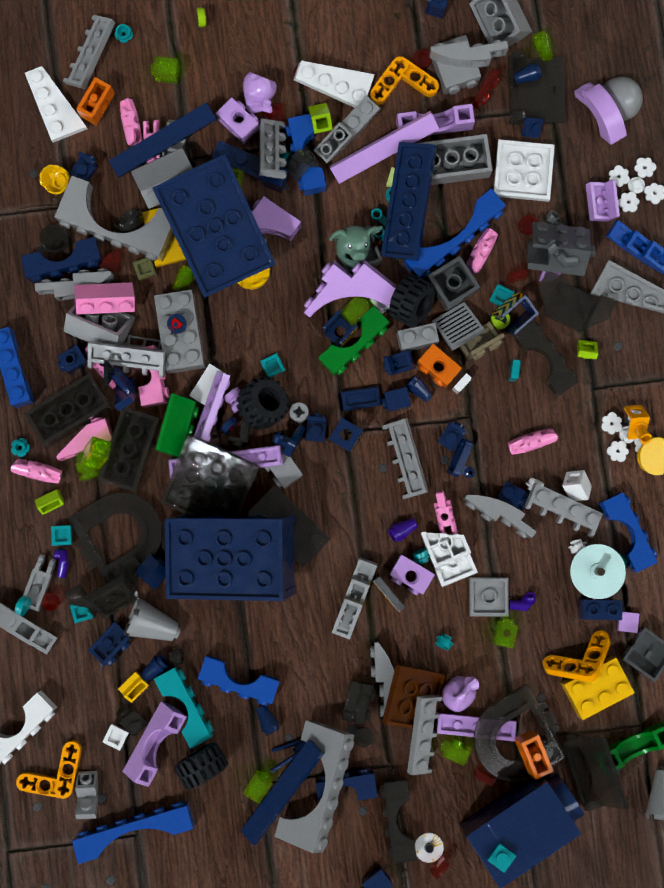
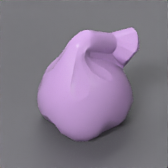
[243,72,277,113]
[441,676,479,712]

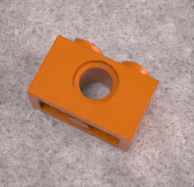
[76,77,115,126]
[417,344,462,388]
[514,730,554,780]

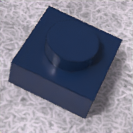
[521,117,544,138]

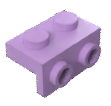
[586,180,620,222]

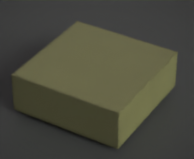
[132,258,157,281]

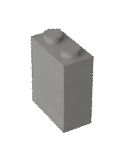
[431,35,481,95]

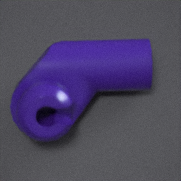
[54,549,69,578]
[509,592,536,611]

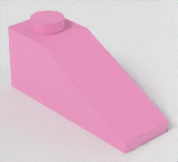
[56,417,116,461]

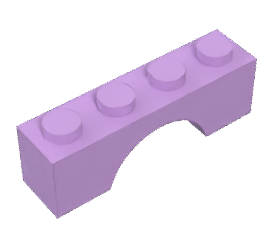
[396,104,475,136]
[122,702,187,787]

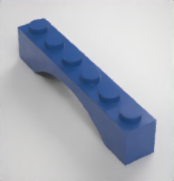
[403,188,506,279]
[72,801,195,864]

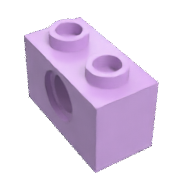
[216,98,259,145]
[389,555,435,595]

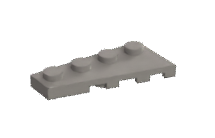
[590,260,664,314]

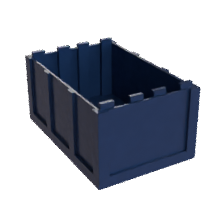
[152,154,276,298]
[165,514,297,601]

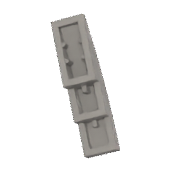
[332,557,378,640]

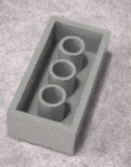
[420,134,493,185]
[154,290,206,374]

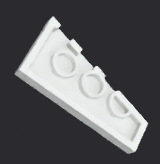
[293,61,375,108]
[25,66,87,143]

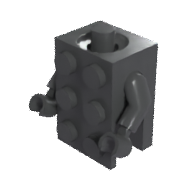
[527,210,595,276]

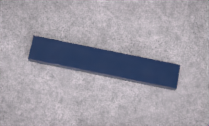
[109,102,216,178]
[241,740,325,845]

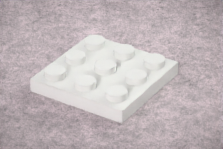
[493,140,555,202]

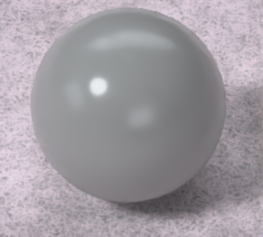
[602,76,643,121]

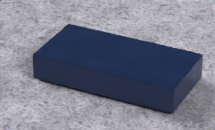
[341,387,381,411]

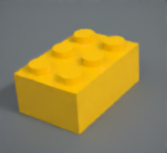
[560,656,635,720]

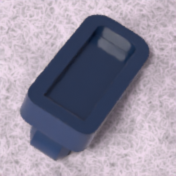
[272,425,306,457]
[447,439,475,478]

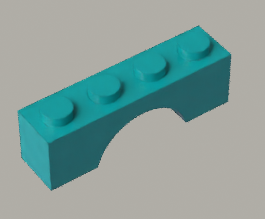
[154,666,214,749]

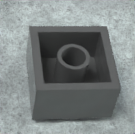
[426,256,481,312]

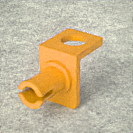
[624,405,652,444]

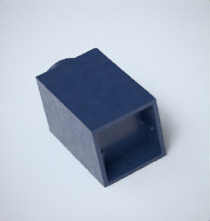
[459,773,584,888]

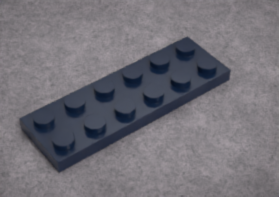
[381,142,437,261]

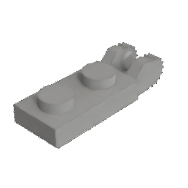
[23,554,57,612]

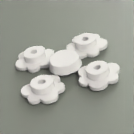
[609,158,664,212]
[601,410,642,462]

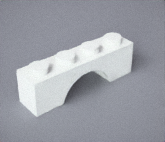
[0,691,57,765]

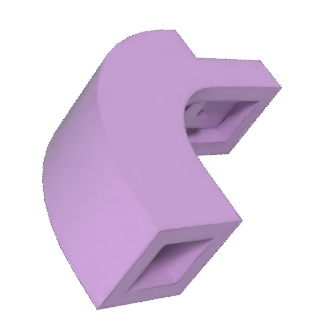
[574,82,627,145]

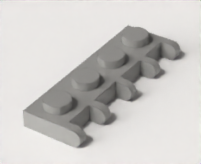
[63,15,115,89]
[259,118,286,179]
[88,341,166,378]
[382,418,429,499]
[524,483,603,538]
[407,695,442,775]

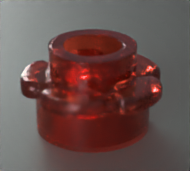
[42,593,61,611]

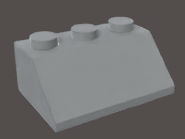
[469,0,532,46]
[131,148,193,209]
[64,305,135,345]

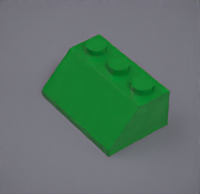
[155,393,200,458]

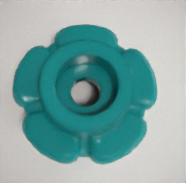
[115,24,133,43]
[11,438,30,457]
[412,548,430,565]
[435,633,454,650]

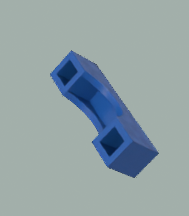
[285,114,326,196]
[0,327,35,408]
[599,492,658,573]
[198,655,280,706]

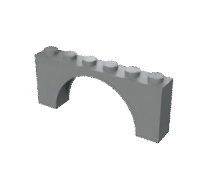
[54,176,174,261]
[274,720,354,853]

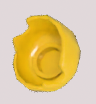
[40,165,70,195]

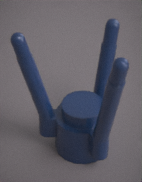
[270,739,306,772]

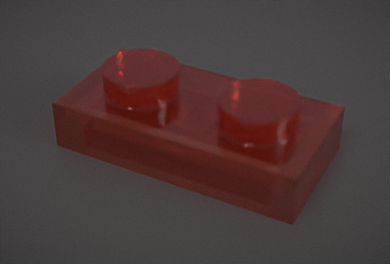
[472,68,500,110]

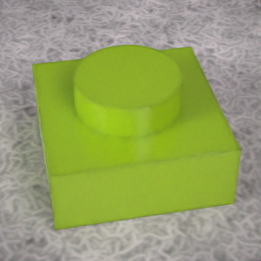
[577,340,598,359]

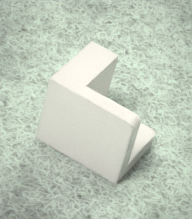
[562,470,592,501]

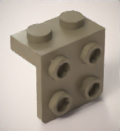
[460,322,505,361]

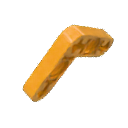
[370,57,439,105]
[542,630,611,682]
[16,740,82,799]

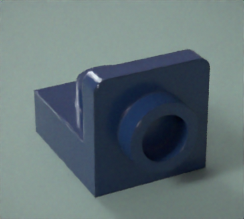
[69,152,98,182]
[305,413,327,442]
[437,421,467,452]

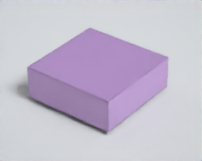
[617,612,639,633]

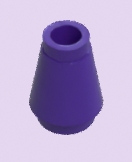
[388,518,418,542]

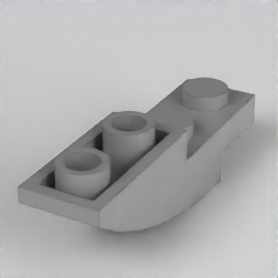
[429,40,508,68]
[314,95,381,164]
[35,269,114,301]
[463,495,536,539]
[0,602,57,655]
[370,641,394,717]

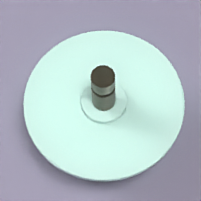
[570,544,626,599]

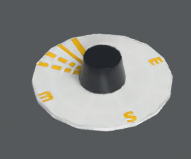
[414,833,444,863]

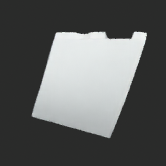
[421,532,478,587]

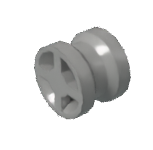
[289,403,309,423]

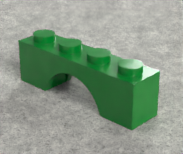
[318,306,389,376]
[593,721,664,775]

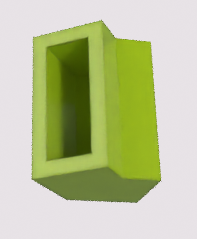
[35,489,64,515]

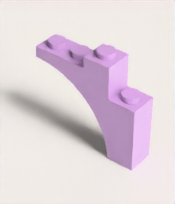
[251,196,301,242]
[304,260,397,317]

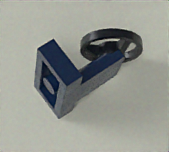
[104,359,136,411]

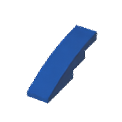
[606,220,664,275]

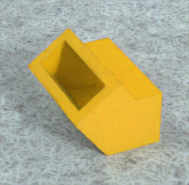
[118,671,149,703]

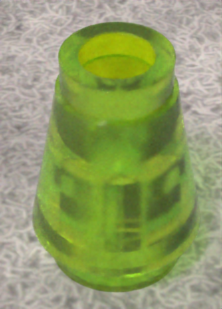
[532,31,553,61]
[172,264,195,292]

